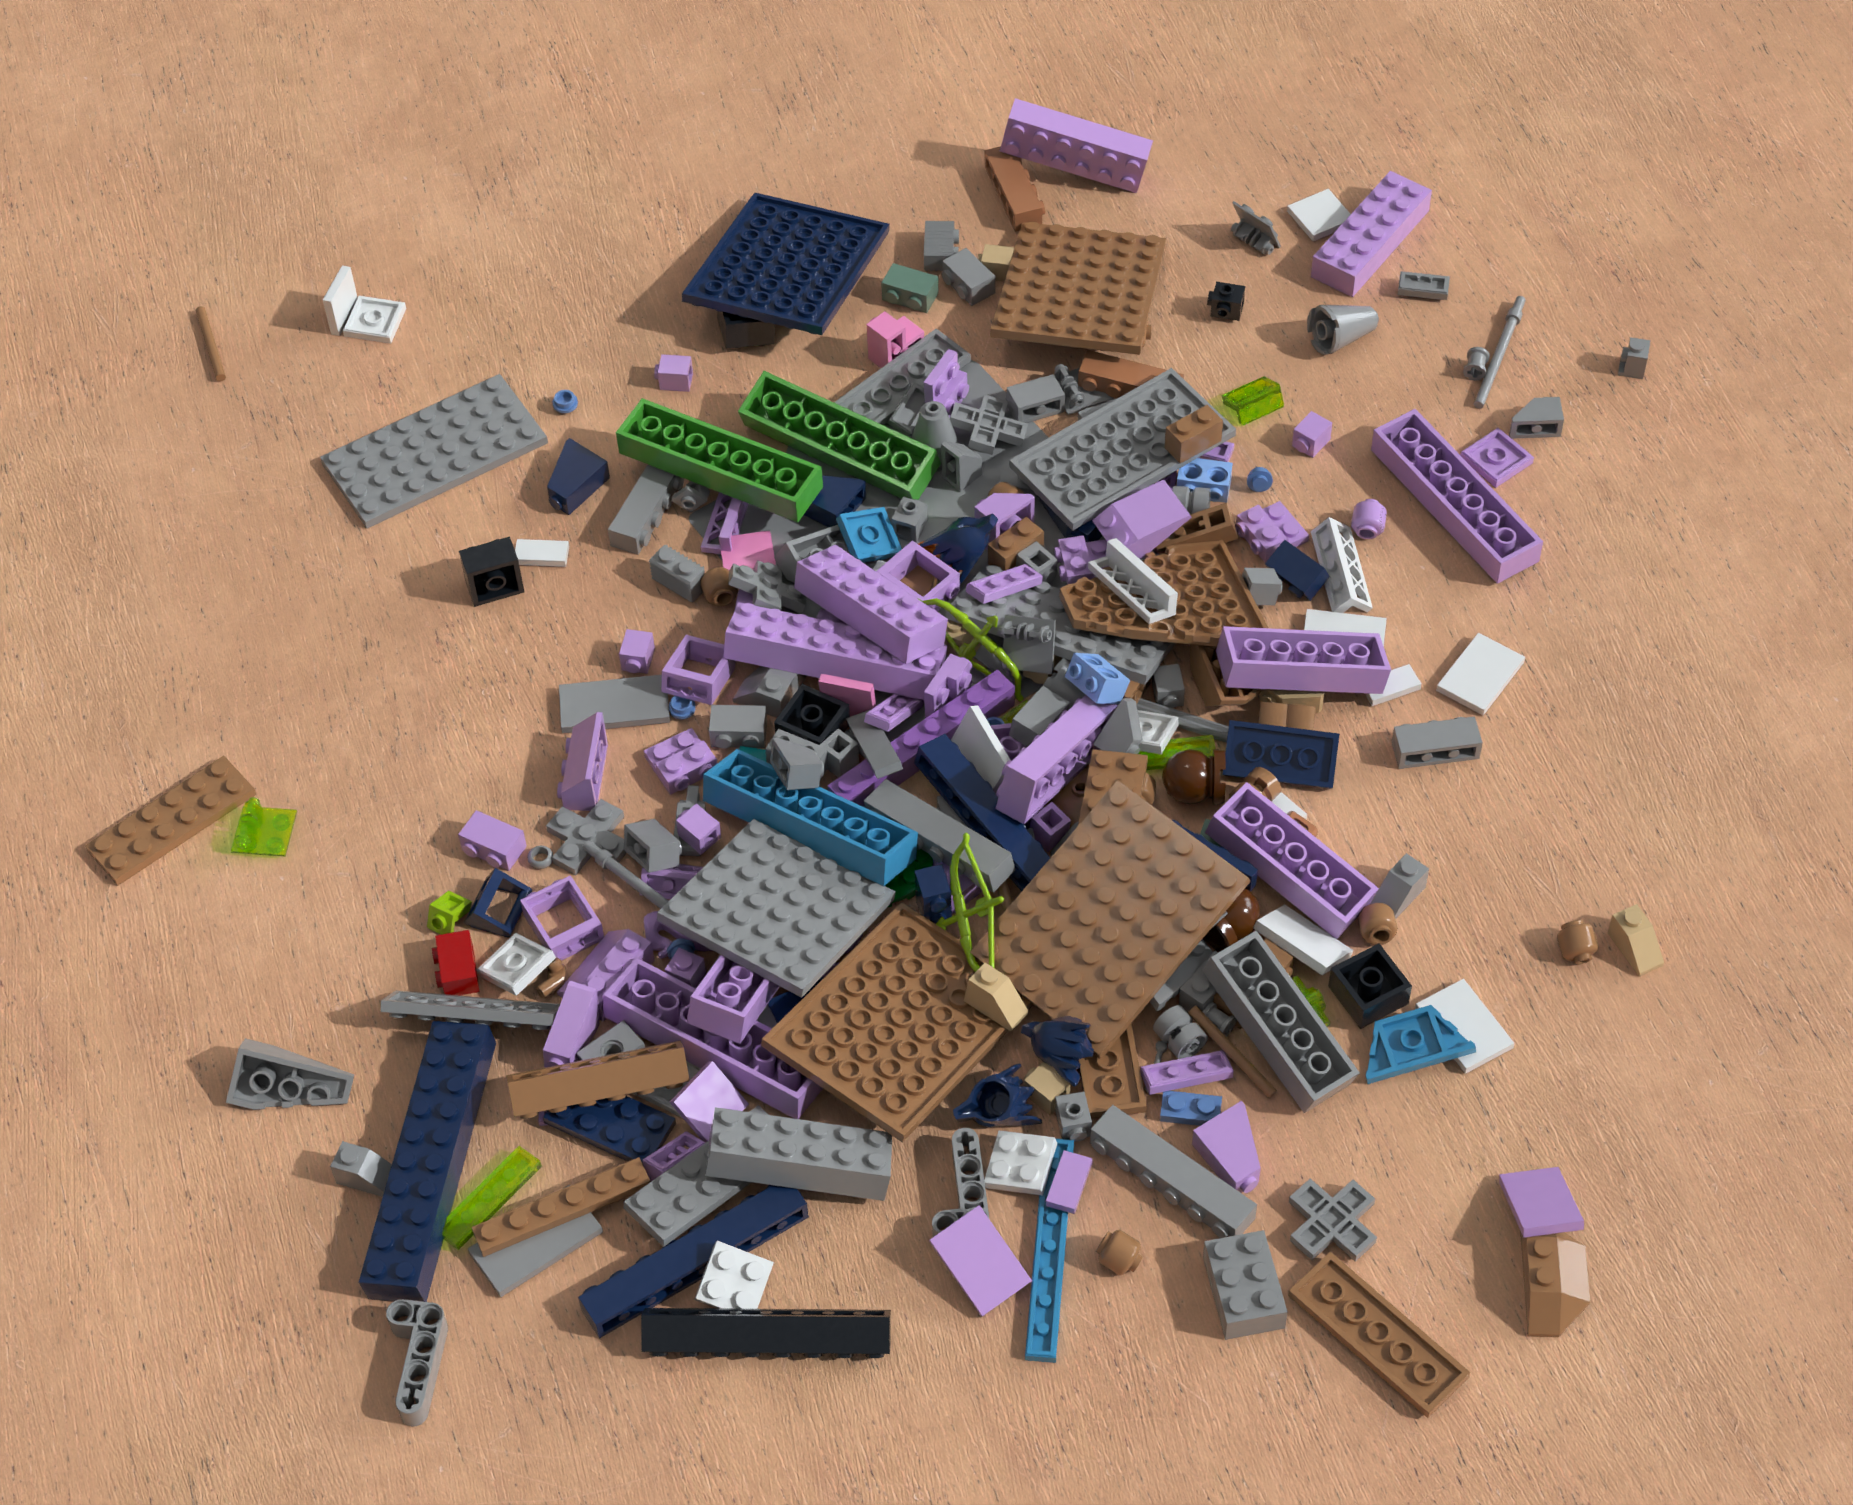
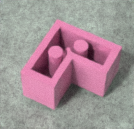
[866,311,924,368]

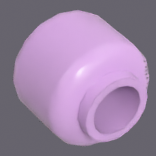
[1351,499,1387,539]

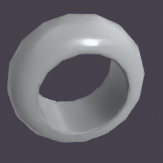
[527,845,553,869]

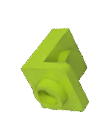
[427,891,472,934]

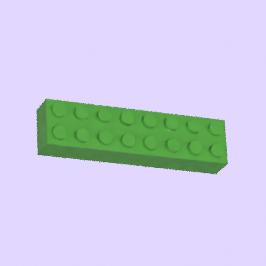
[738,371,941,500]
[616,398,823,523]

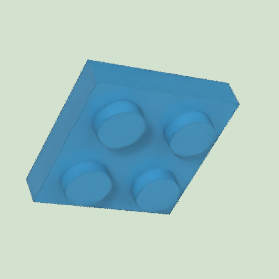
[836,507,902,563]

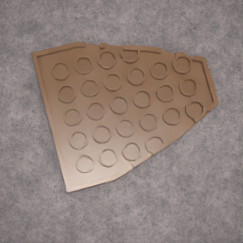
[1059,540,1269,647]

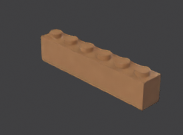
[506,1040,690,1119]

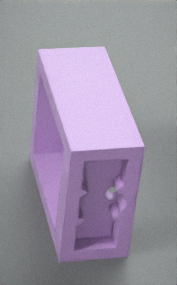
[877,540,960,612]
[661,635,735,705]
[520,875,604,961]

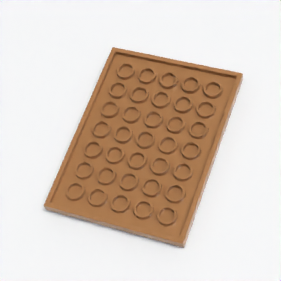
[990,222,1166,355]
[970,780,1250,1058]
[761,902,1034,1143]

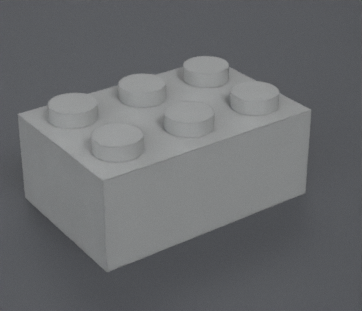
[1203,1230,1288,1340]

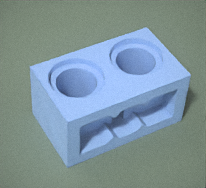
[1177,458,1233,503]
[1065,653,1130,704]

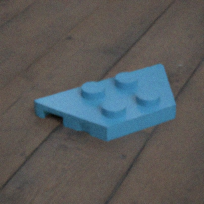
[1366,1005,1476,1084]

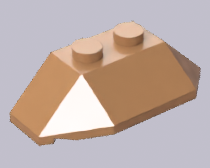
[1190,644,1261,706]
[1520,1231,1590,1337]

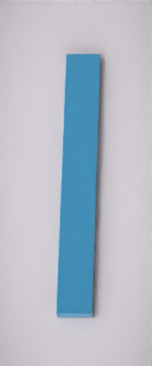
[1025,1139,1074,1363]

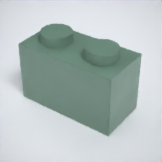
[881,263,939,313]

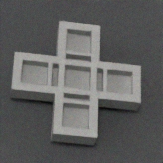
[950,394,1028,455]
[728,560,806,613]
[546,799,627,875]
[1289,1178,1377,1261]

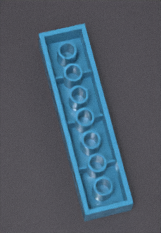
[703,749,918,886]

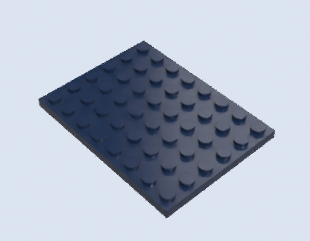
[682,192,890,335]

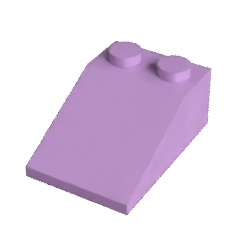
[1092,480,1192,560]

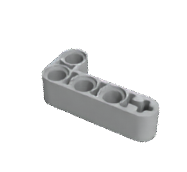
[932,1128,989,1237]
[386,1299,448,1427]

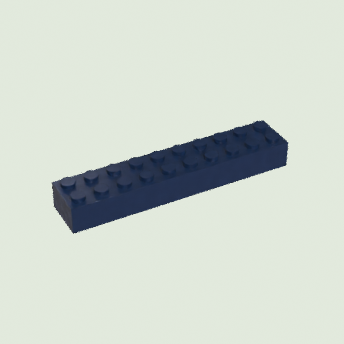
[359,1021,496,1302]

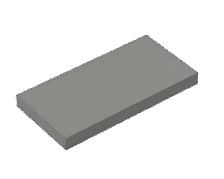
[559,675,670,733]
[468,1185,603,1297]

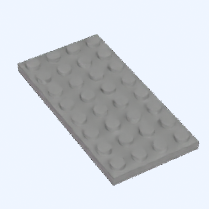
[1009,368,1236,530]
[320,374,548,528]
[945,564,1176,685]

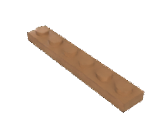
[471,1157,651,1257]

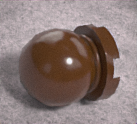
[1162,749,1226,805]
[1203,889,1260,953]

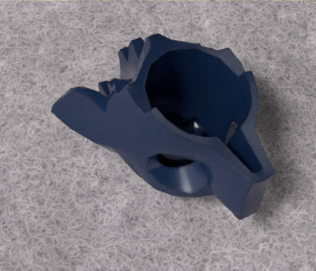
[920,513,998,585]
[1021,1016,1094,1087]
[953,1063,1042,1128]

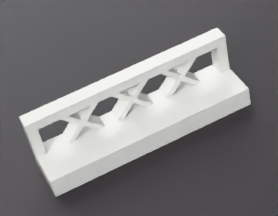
[1311,517,1373,613]
[1088,538,1178,624]

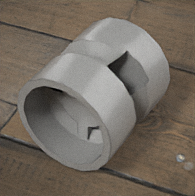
[1173,486,1211,514]
[1153,1005,1208,1059]

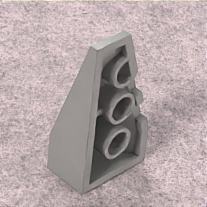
[774,525,850,583]
[733,666,807,718]
[226,1038,354,1110]

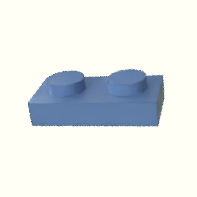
[1160,1091,1222,1126]

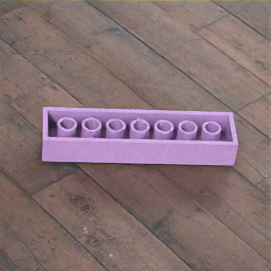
[1371,409,1543,584]
[723,602,947,700]
[603,957,823,1119]

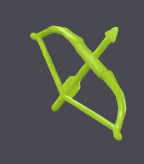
[917,598,1024,701]
[936,833,1004,972]

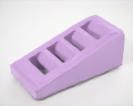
[643,1131,705,1182]

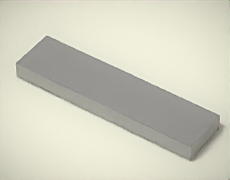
[846,709,903,779]

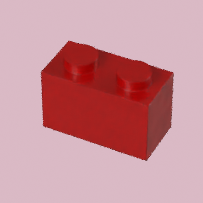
[432,930,480,996]

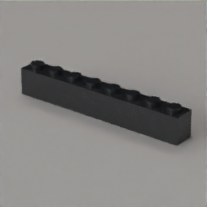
[641,1308,891,1358]

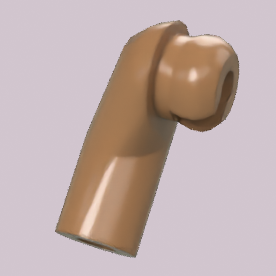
[536,958,566,999]

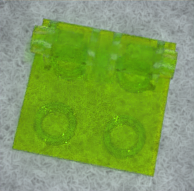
[231,797,297,857]

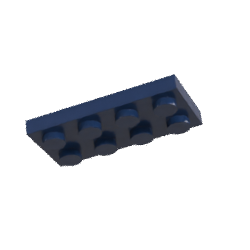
[1223,720,1340,789]
[543,1095,676,1164]

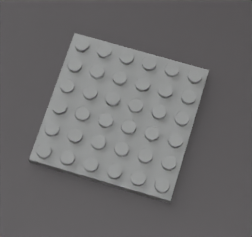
[657,819,895,998]

